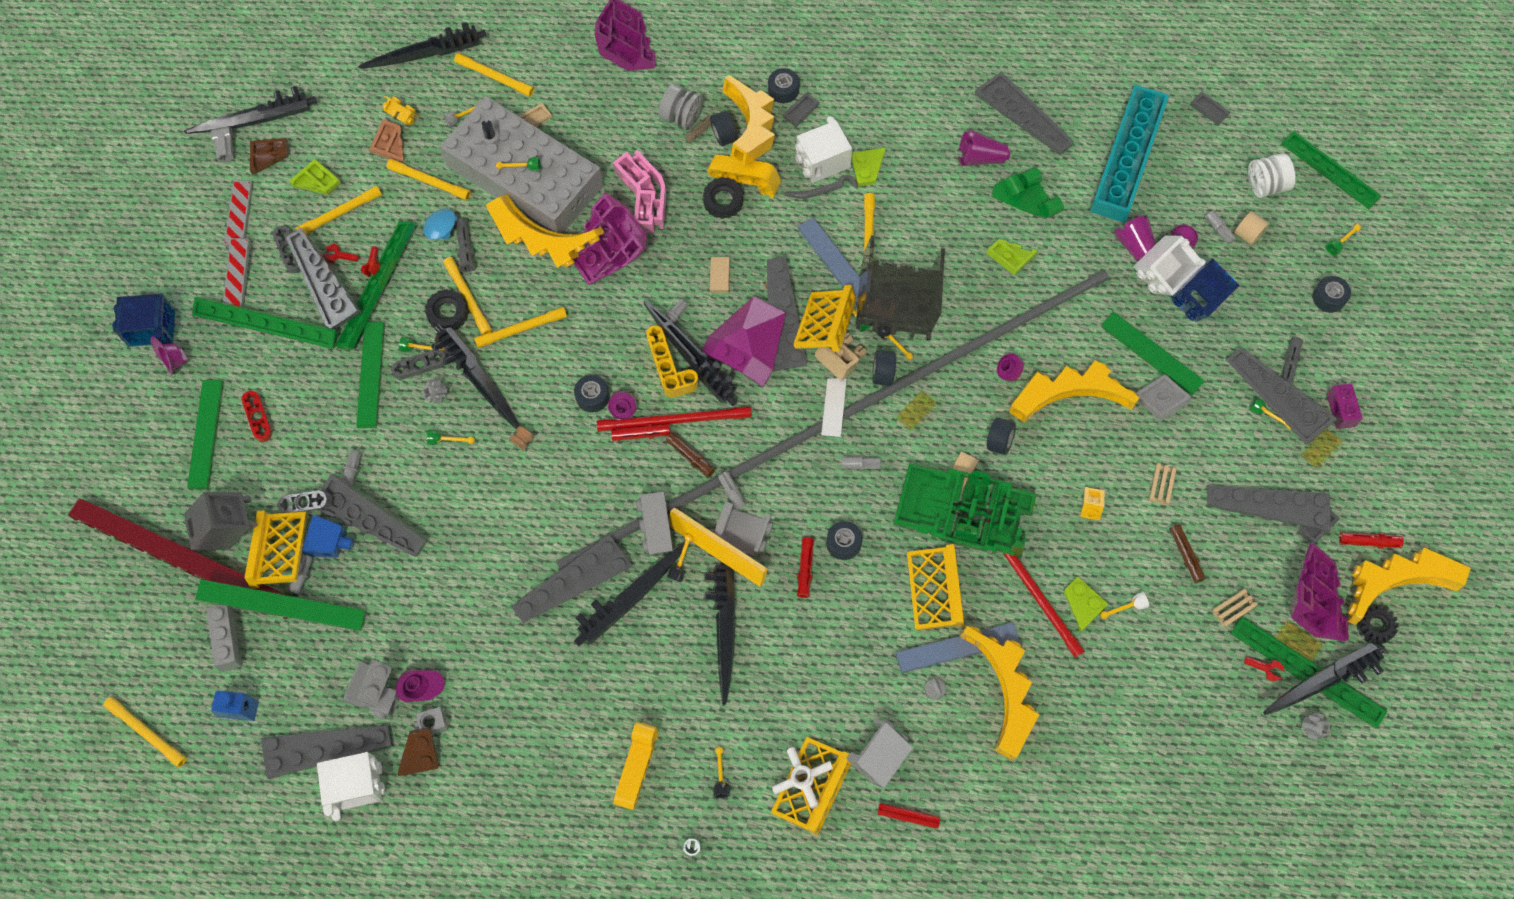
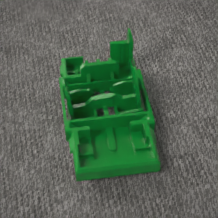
[894,463,1037,557]

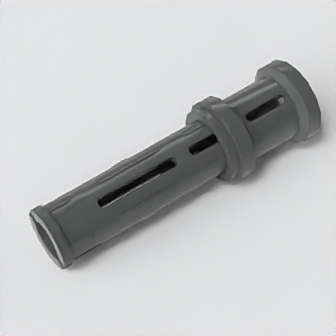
[455,218,476,273]

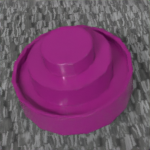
[1170,225,1198,249]
[997,353,1024,382]
[608,391,637,419]

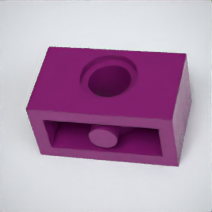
[1326,383,1363,429]

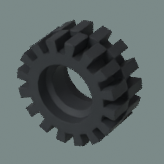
[1357,605,1399,645]

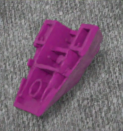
[594,0,655,71]
[574,193,647,285]
[701,296,786,387]
[1290,543,1349,641]

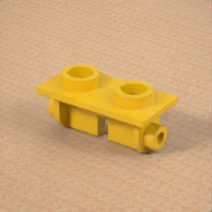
[382,96,420,125]

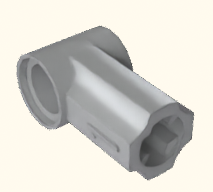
[211,126,234,163]

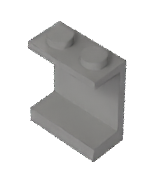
[714,502,773,557]
[342,660,392,708]
[846,719,913,789]

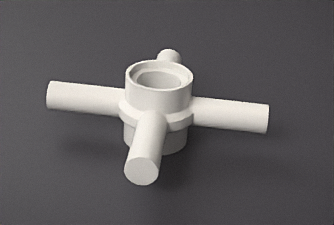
[772,747,833,809]

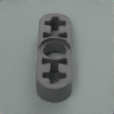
[273,226,301,273]
[391,350,446,380]
[277,490,332,513]

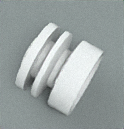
[1248,153,1295,198]

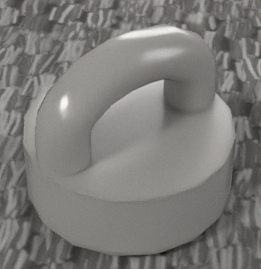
[925,678,946,700]

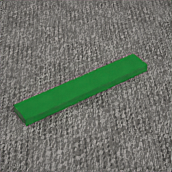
[1281,131,1381,209]
[1101,312,1204,396]
[356,322,385,428]
[187,380,224,489]

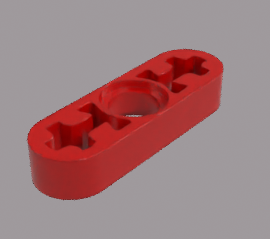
[241,391,272,442]

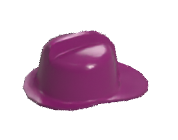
[150,336,187,375]
[395,669,445,702]

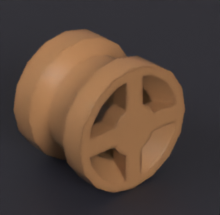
[509,426,534,450]

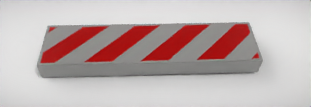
[224,181,253,247]
[223,238,250,307]

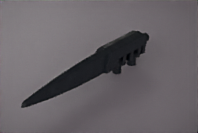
[358,22,487,69]
[184,86,317,134]
[644,300,738,406]
[431,324,520,429]
[574,543,685,647]
[704,561,735,706]
[1263,643,1386,716]

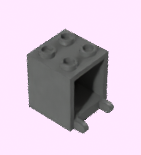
[184,492,257,550]

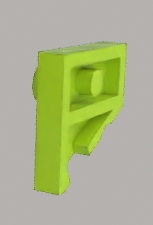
[851,148,885,186]
[289,159,341,195]
[986,239,1038,275]
[1064,577,1108,632]

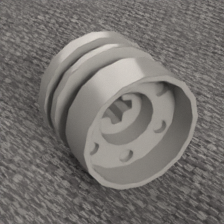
[659,83,703,130]

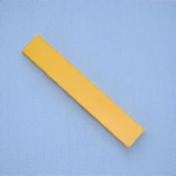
[668,508,768,587]

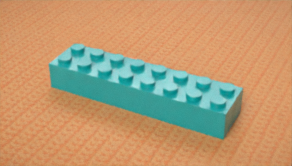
[1090,84,1169,223]

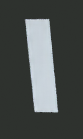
[821,378,847,437]

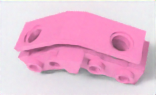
[613,150,667,234]

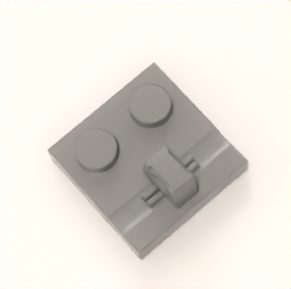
[1136,375,1191,421]

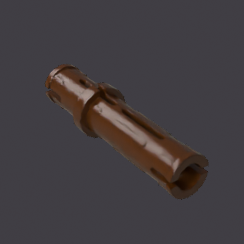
[665,432,716,478]
[1169,524,1206,583]

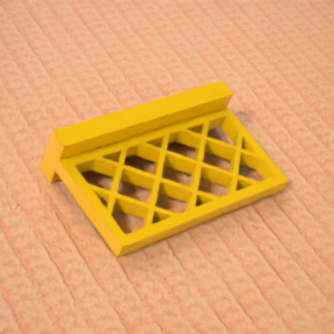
[793,285,857,352]
[245,510,308,589]
[907,544,965,630]
[771,737,851,836]

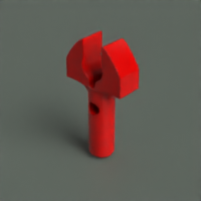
[323,244,359,263]
[361,246,380,278]
[1244,656,1285,681]

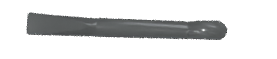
[785,175,858,199]

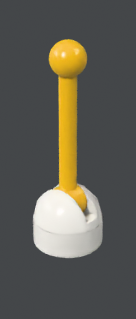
[1100,592,1149,619]

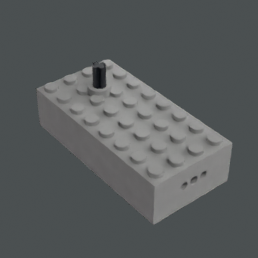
[439,96,603,234]

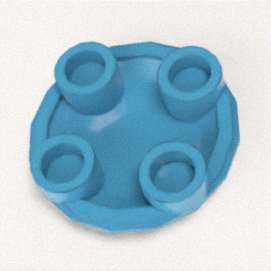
[423,208,457,240]

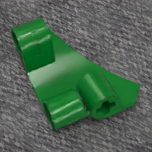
[992,167,1064,218]

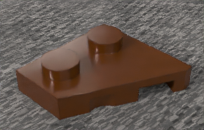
[250,138,288,175]
[397,727,439,776]

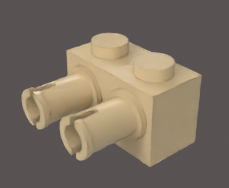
[814,333,866,381]

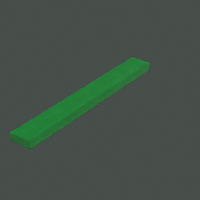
[335,221,416,350]
[192,296,338,349]
[195,579,365,631]
[1230,617,1387,729]

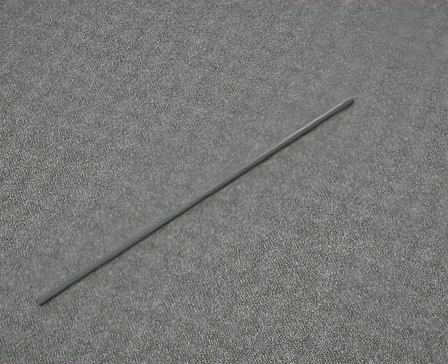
[556,270,1109,570]

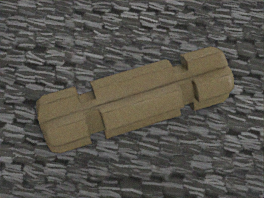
[685,115,711,143]

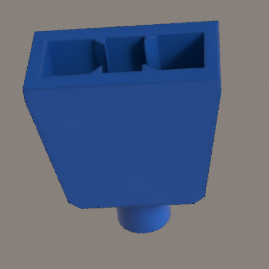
[302,515,354,558]
[211,691,259,721]

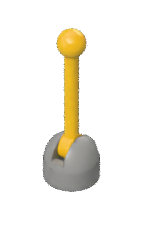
[443,106,476,128]

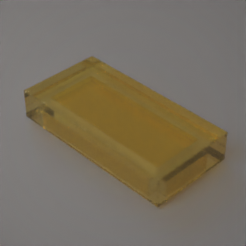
[896,391,936,430]
[1301,429,1343,469]
[1276,621,1323,662]

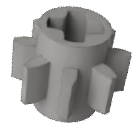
[423,380,447,404]
[1302,712,1330,740]

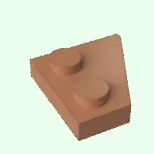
[369,120,403,163]

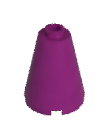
[958,129,1011,166]
[1114,215,1156,262]

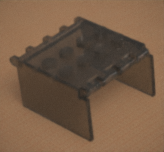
[856,236,945,341]

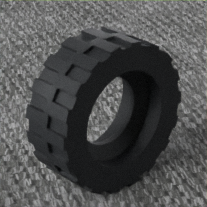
[703,177,743,219]
[425,289,469,330]

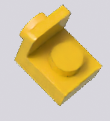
[1080,487,1105,520]

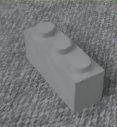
[636,492,673,556]
[206,605,242,672]

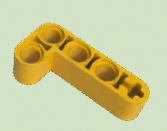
[707,155,781,198]
[646,325,699,398]
[613,721,659,811]

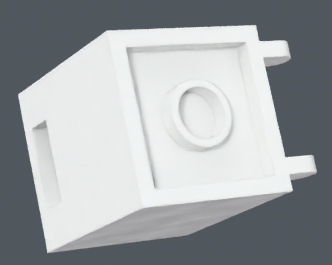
[795,116,852,183]
[1133,236,1206,296]
[317,752,385,821]

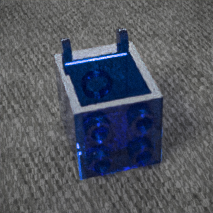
[1169,258,1240,322]
[112,293,176,347]

